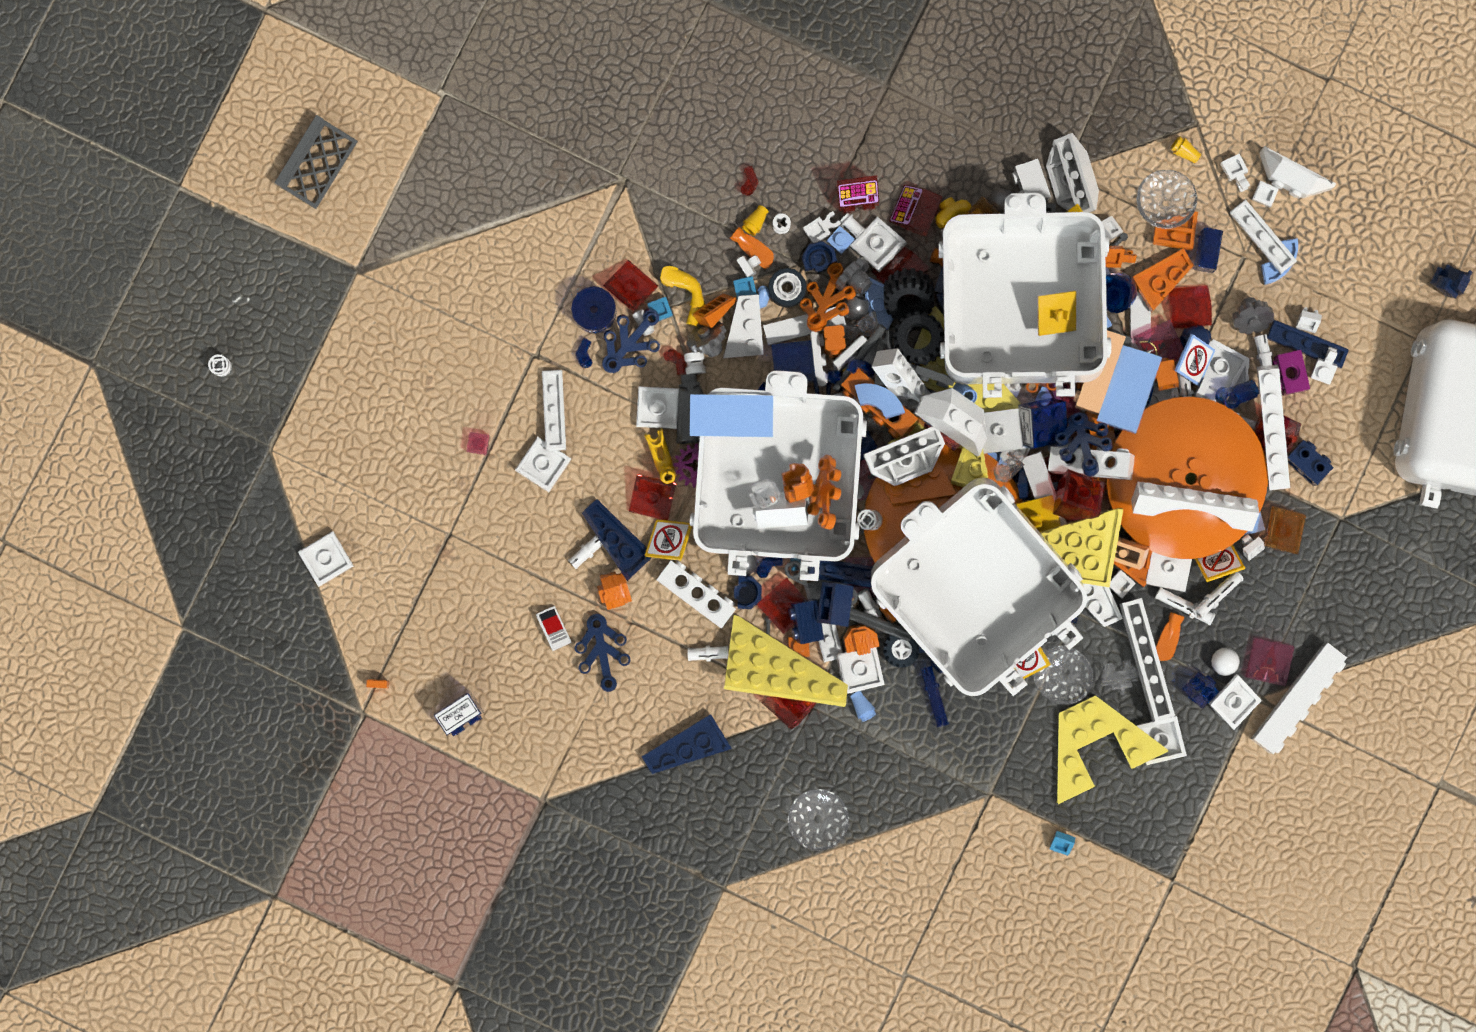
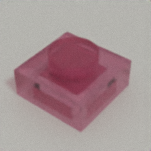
[466,432,490,456]

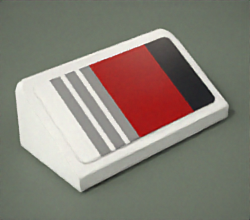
[536,606,572,651]

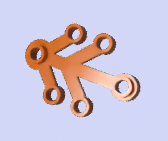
[800,263,856,332]
[807,454,841,530]

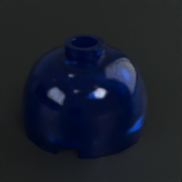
[1106,272,1137,313]

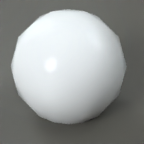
[1211,648,1240,676]

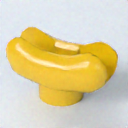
[936,197,972,229]

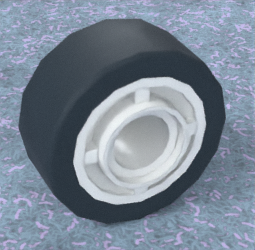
[768,268,806,308]

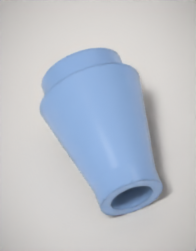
[850,691,876,722]

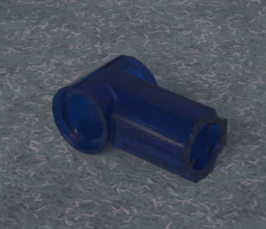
[1215,380,1259,409]

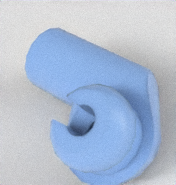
[757,285,770,309]

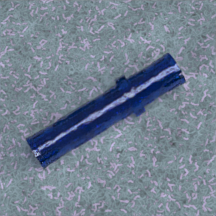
[920,666,949,728]

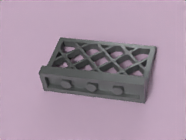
[274,115,358,209]

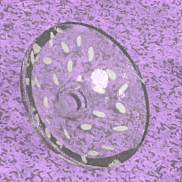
[1136,170,1197,229]
[1033,646,1094,705]
[788,789,849,851]

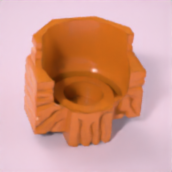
[781,463,814,503]
[597,571,632,610]
[843,624,879,655]

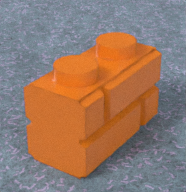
[823,325,846,358]

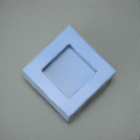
[826,226,855,255]

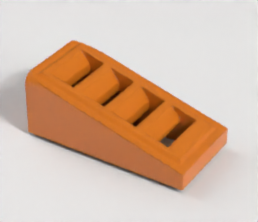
[693,293,737,328]

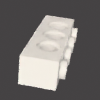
[872,348,931,417]
[1048,445,1135,480]
[657,560,736,629]

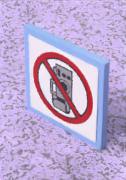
[1175,334,1215,386]

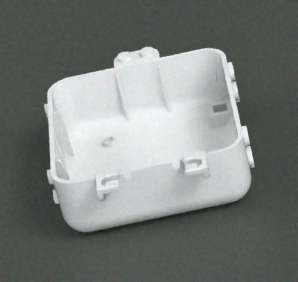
[939,193,1111,398]
[1394,319,1476,509]
[690,371,867,581]
[871,478,1087,696]

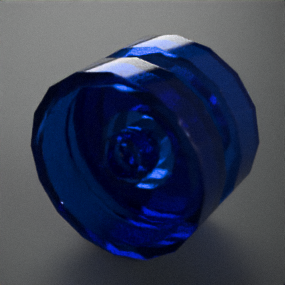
[571,286,617,334]

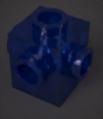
[1182,672,1219,709]

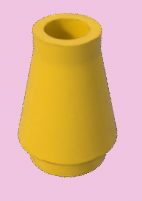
[1170,136,1201,164]
[742,205,769,236]

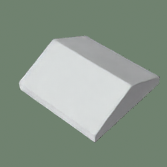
[1209,674,1262,729]
[1137,716,1187,765]

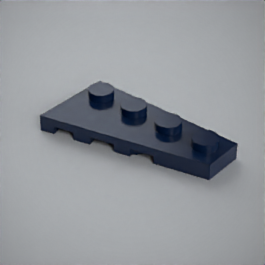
[582,499,652,581]
[642,714,732,774]

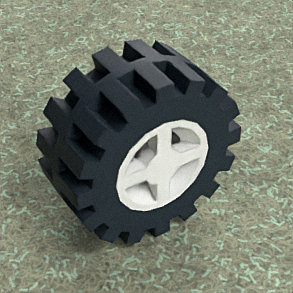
[883,635,919,668]

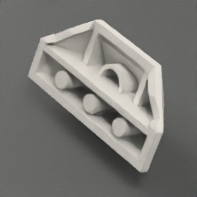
[1046,133,1099,213]
[1259,146,1336,199]
[914,388,987,457]
[863,427,945,486]

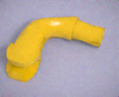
[660,266,705,327]
[644,428,676,484]

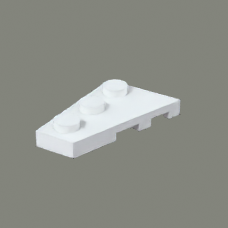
[723,294,764,358]
[1082,583,1123,627]

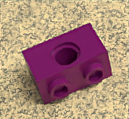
[1272,350,1310,396]

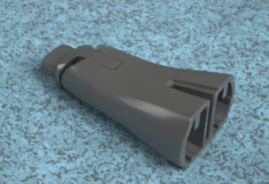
[676,374,704,444]

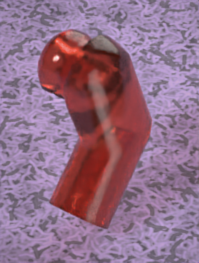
[741,166,759,196]
[663,349,686,375]

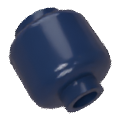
[1180,324,1211,349]

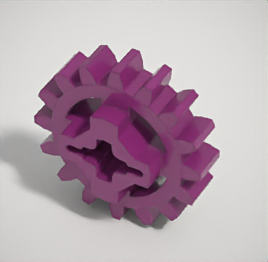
[673,444,699,488]

